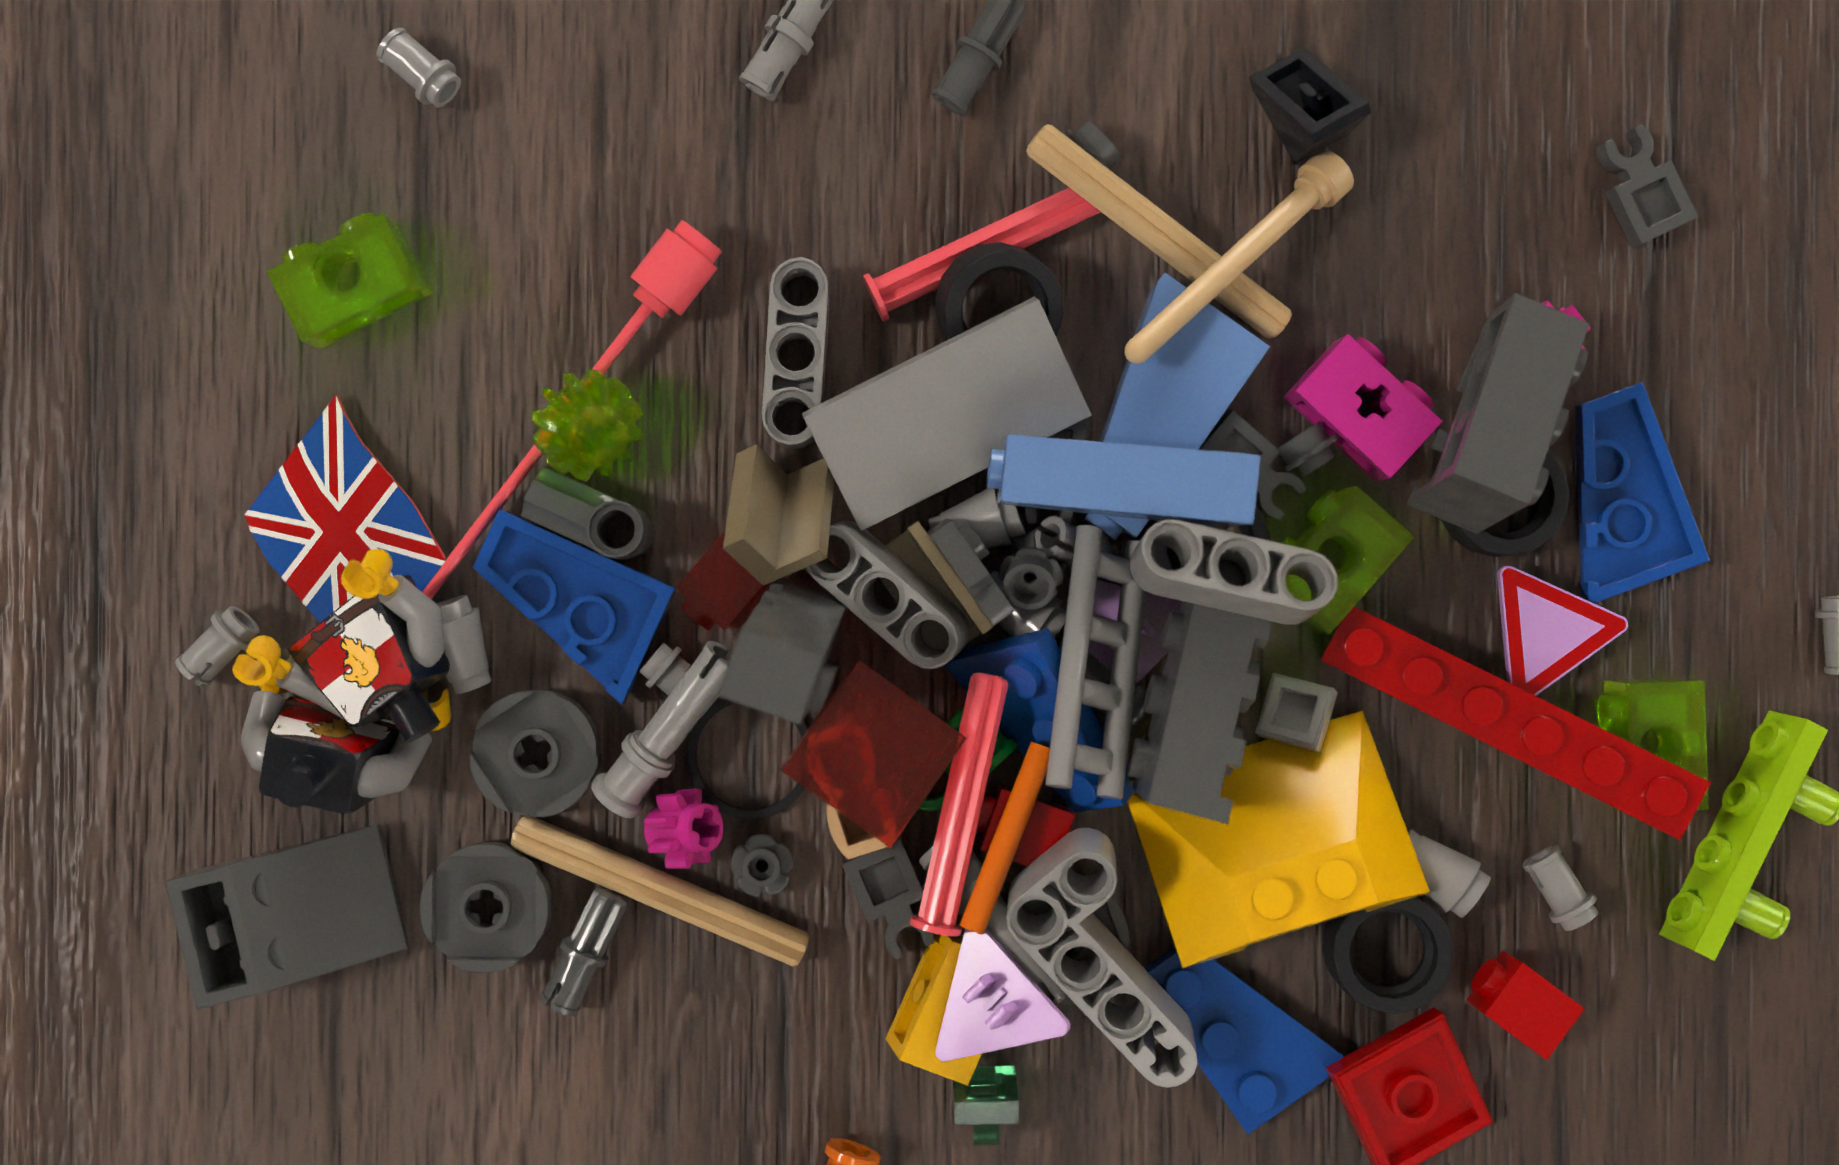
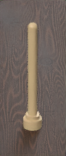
[1124,150,1354,364]

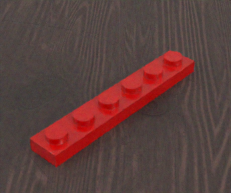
[1320,604,1711,840]

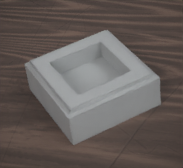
[1255,673,1338,753]

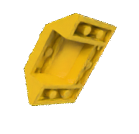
[1127,710,1430,969]

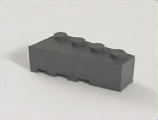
[1126,560,1272,824]
[718,570,847,725]

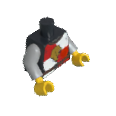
[232,549,450,743]
[241,655,452,814]

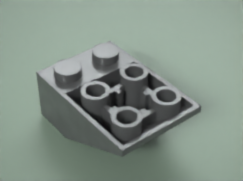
[165,824,410,1010]

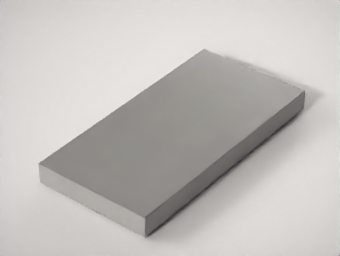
[801,297,1091,531]

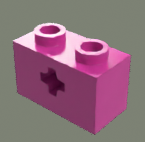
[1283,334,1443,482]

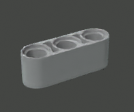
[762,257,830,449]
[805,520,970,669]
[1130,520,1337,625]

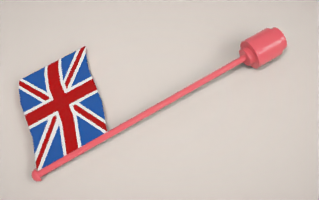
[244,220,722,623]

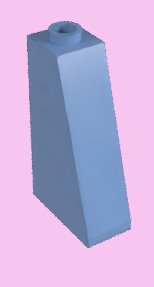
[1084,272,1270,541]
[987,434,1261,528]

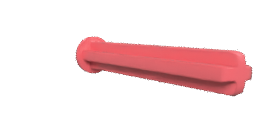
[862,188,1101,322]
[909,673,1008,936]

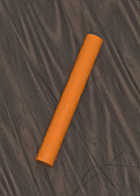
[959,742,1050,935]

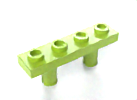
[1659,710,1839,961]

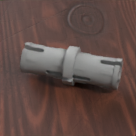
[739,0,834,101]

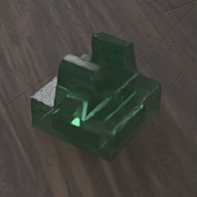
[952,1066,1019,1146]

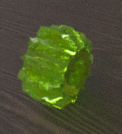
[530,368,644,482]

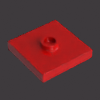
[1325,1007,1493,1165]

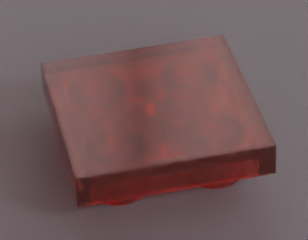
[779,660,967,848]

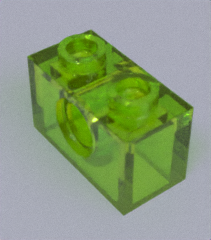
[266,213,433,349]
[1281,486,1414,634]
[1597,678,1709,810]

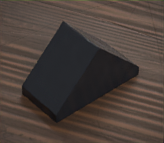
[1249,47,1371,165]

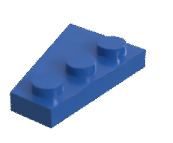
[1575,382,1710,603]
[473,509,677,705]
[944,628,1135,813]
[1145,947,1345,1134]

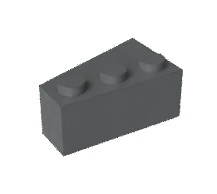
[1406,293,1589,534]

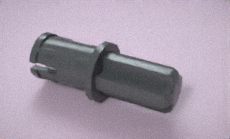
[931,0,1026,116]
[539,888,627,1016]

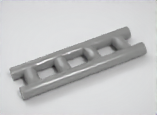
[1045,525,1146,799]

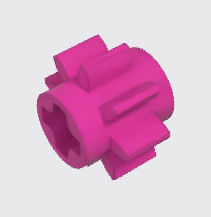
[644,789,723,869]

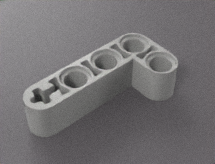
[1006,827,1198,1088]

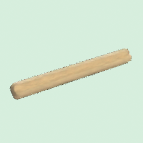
[1026,124,1292,339]
[510,816,809,966]

